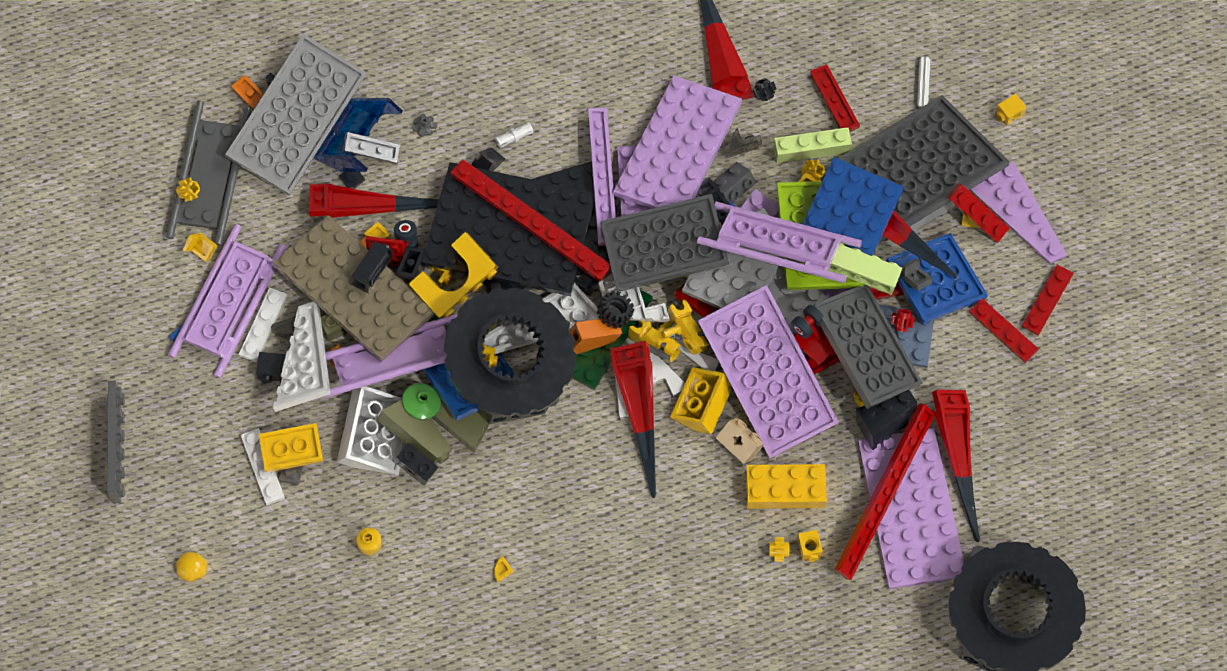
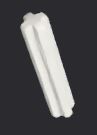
[917,57,930,108]

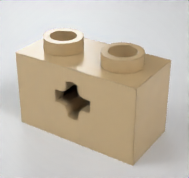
[716,418,764,464]

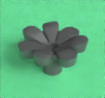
[413,114,437,137]

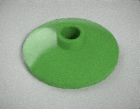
[402,383,441,420]

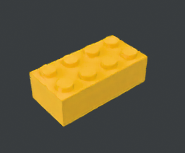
[746,464,827,509]

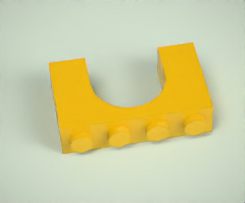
[409,232,498,318]

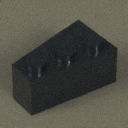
[856,390,918,450]

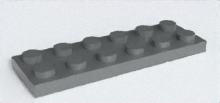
[108,380,125,504]

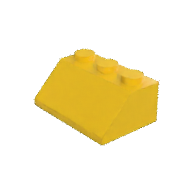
[670,367,733,435]

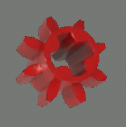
[891,309,915,332]

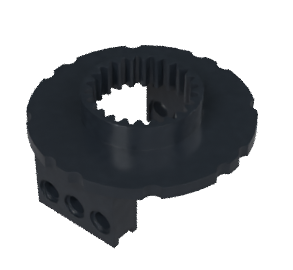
[443,288,576,424]
[948,542,1086,671]

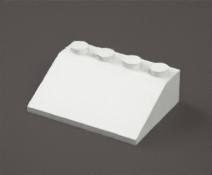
[337,386,405,475]

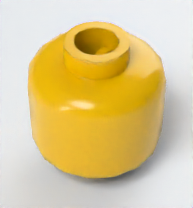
[356,527,382,556]

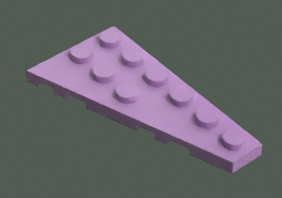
[970,161,1067,264]

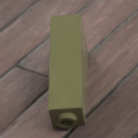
[420,396,489,453]
[377,399,452,464]

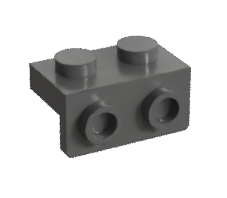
[714,162,756,203]

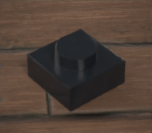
[339,165,366,189]

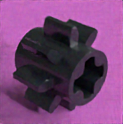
[752,78,777,101]

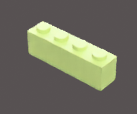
[773,128,852,163]
[828,243,902,295]

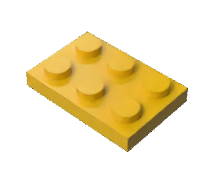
[259,423,324,473]

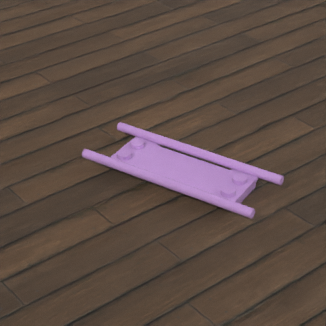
[697,202,862,283]
[168,224,286,378]
[325,314,457,398]

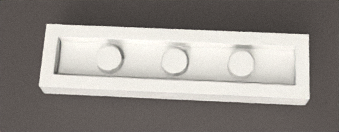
[239,288,287,362]
[241,428,285,506]

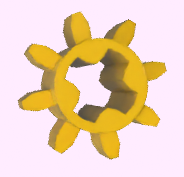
[801,160,825,181]
[176,177,200,202]
[769,537,789,562]

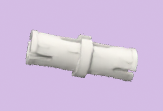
[495,122,533,148]

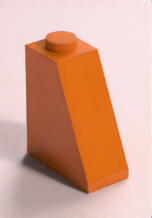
[569,318,622,355]

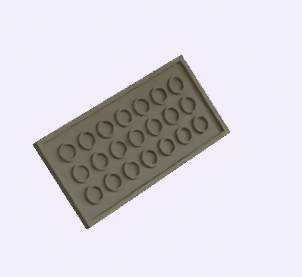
[273,215,435,362]

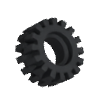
[597,291,634,329]

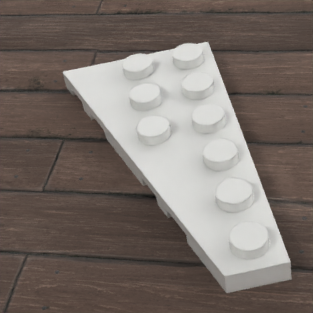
[483,283,599,354]
[273,302,330,412]

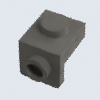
[903,258,932,292]

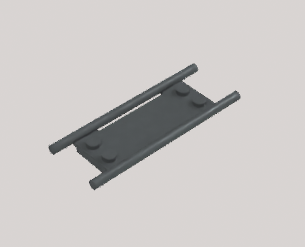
[166,100,252,246]

